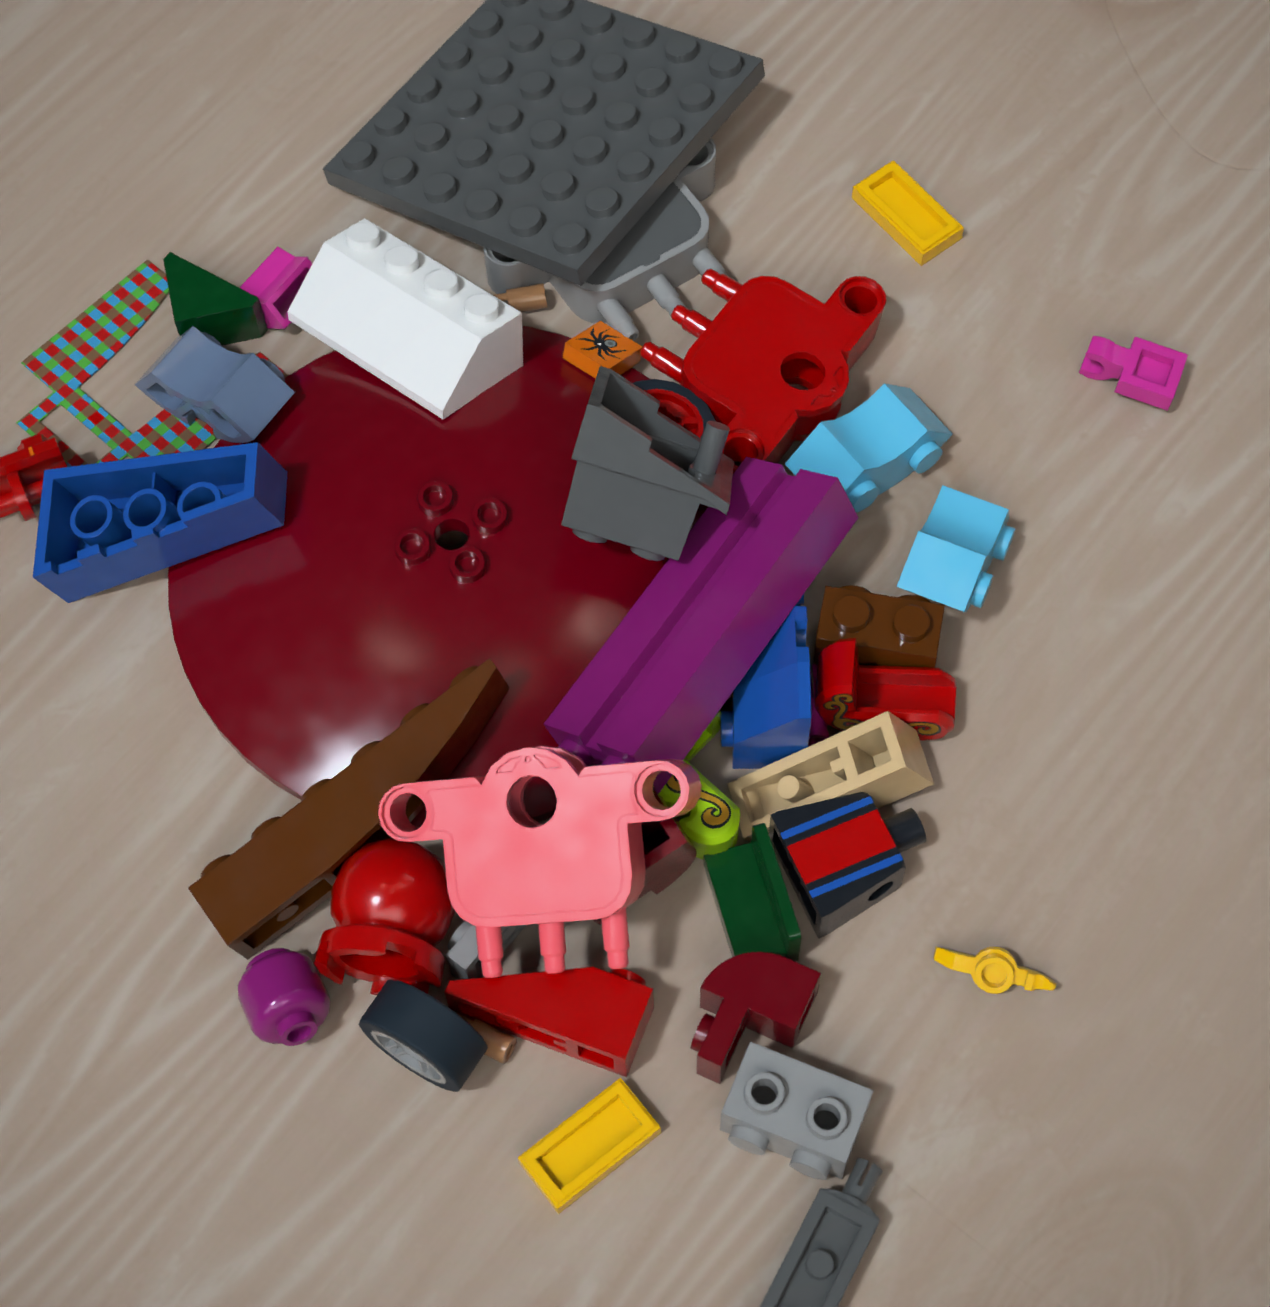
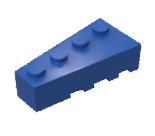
[33,442,288,603]

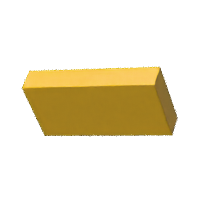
[852,160,964,266]
[518,1078,661,1214]

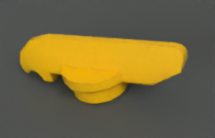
[933,946,1057,994]

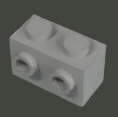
[720,1042,873,1180]

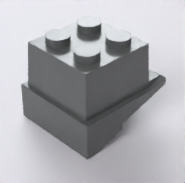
[561,366,734,561]

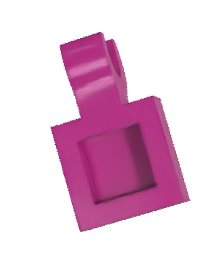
[1079,336,1188,411]

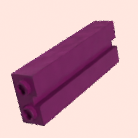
[544,457,859,794]

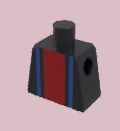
[769,792,926,939]

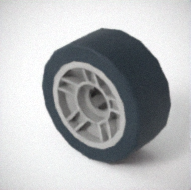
[359,980,488,1092]

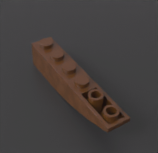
[188,658,510,960]

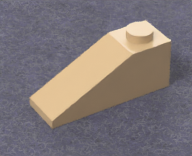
[727,711,934,841]

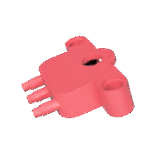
[378,746,701,978]

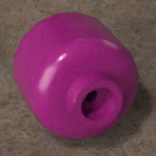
[237,948,330,1046]

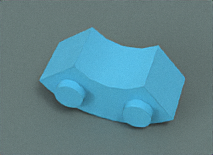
[785,383,953,513]
[896,485,1016,613]

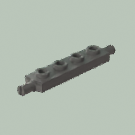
[760,1158,883,1307]

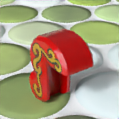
[814,638,957,741]

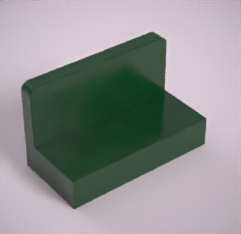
[703,823,802,962]

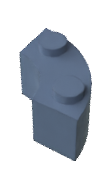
[135,326,295,443]

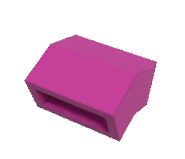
[239,246,313,329]

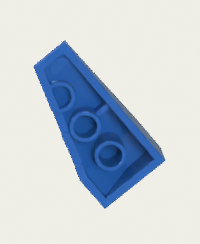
[720,593,812,769]

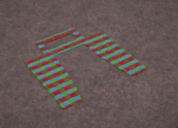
[16,259,288,467]

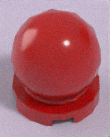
[314,838,455,995]

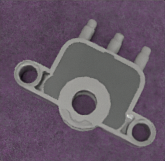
[483,138,726,341]

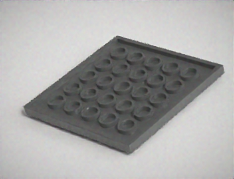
[323,0,765,286]

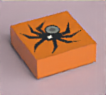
[563,321,642,379]

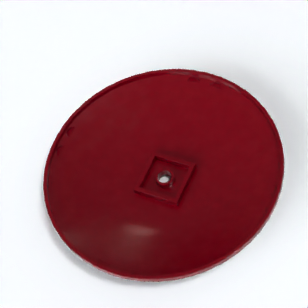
[168,326,708,828]

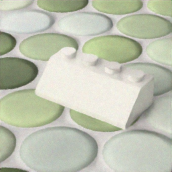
[288,218,523,419]

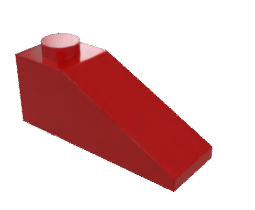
[444,967,654,1078]

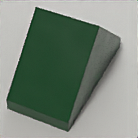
[163,252,268,346]

